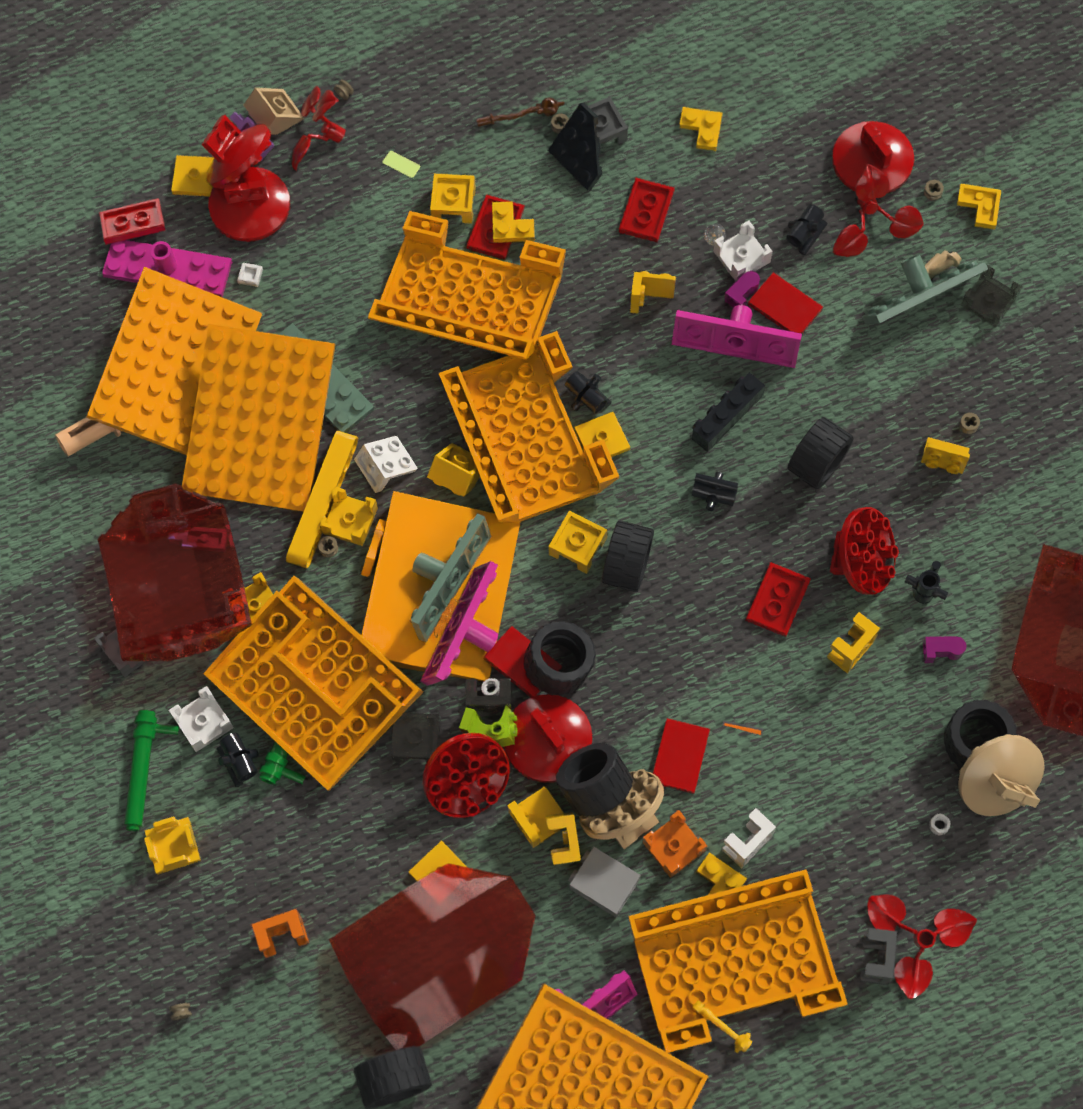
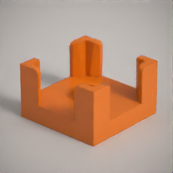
[642,810,707,878]
[252,909,310,958]

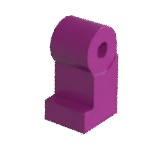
[724,271,760,308]
[923,636,967,663]

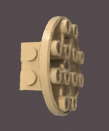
[958,734,1044,816]
[579,769,664,849]

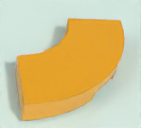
[361,519,387,577]

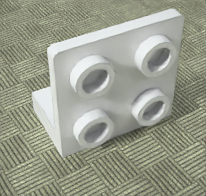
[354,436,417,493]

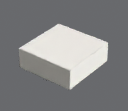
[237,263,263,287]

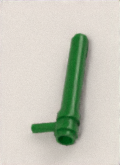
[124,710,179,831]
[259,741,306,785]

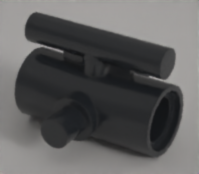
[786,204,827,255]
[564,371,612,414]
[691,472,738,511]
[905,561,949,604]
[216,733,259,787]

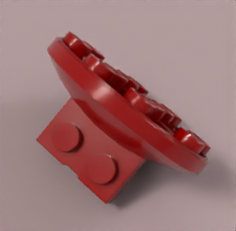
[201,115,271,190]
[832,121,914,194]
[208,167,290,242]
[830,507,899,595]
[504,694,592,782]
[423,733,510,818]

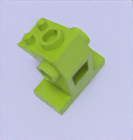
[459,706,518,747]

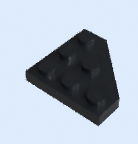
[547,103,602,190]

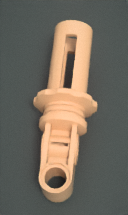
[55,417,121,457]

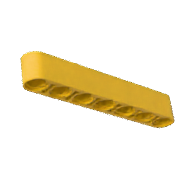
[286,430,358,568]

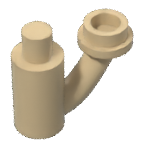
[925,250,961,279]

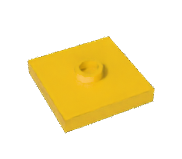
[171,155,214,196]
[574,412,630,457]
[409,840,473,905]

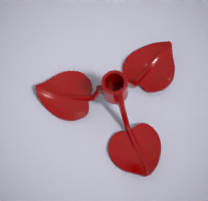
[291,86,346,171]
[833,164,924,257]
[867,895,977,999]

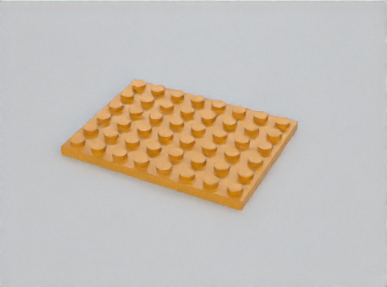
[86,267,262,455]
[181,324,336,512]
[476,983,708,1109]

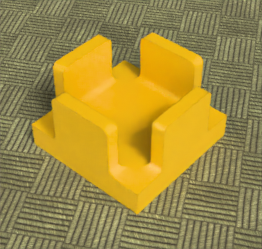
[144,817,201,875]

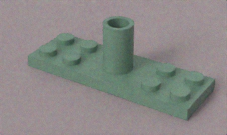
[862,254,988,324]
[278,323,375,433]
[411,513,491,642]

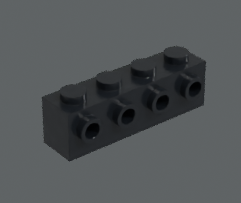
[692,372,765,452]

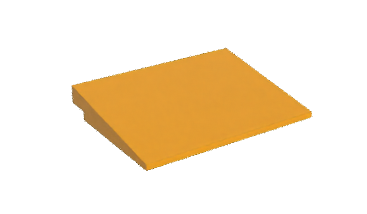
[362,491,521,682]
[203,576,423,791]

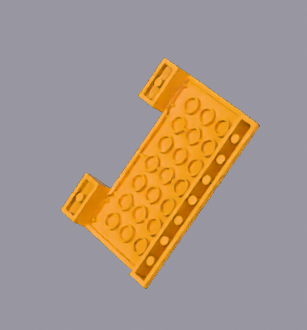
[368,211,566,360]
[439,331,619,522]
[629,869,848,1053]

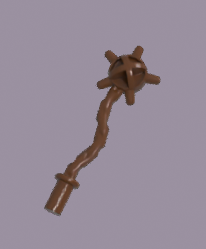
[476,97,564,127]

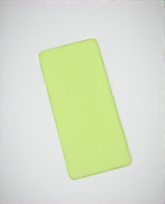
[383,151,421,178]

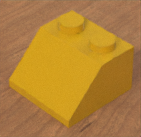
[427,443,480,497]

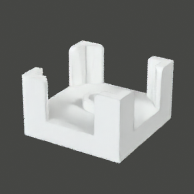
[713,220,772,281]
[169,686,234,752]
[722,808,776,869]

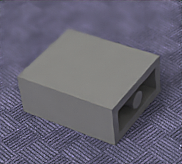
[568,847,641,918]

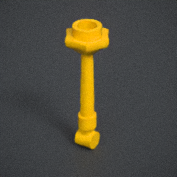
[692,1000,752,1053]

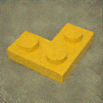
[679,107,722,151]
[957,184,1001,230]
[492,202,535,243]
[696,852,747,895]

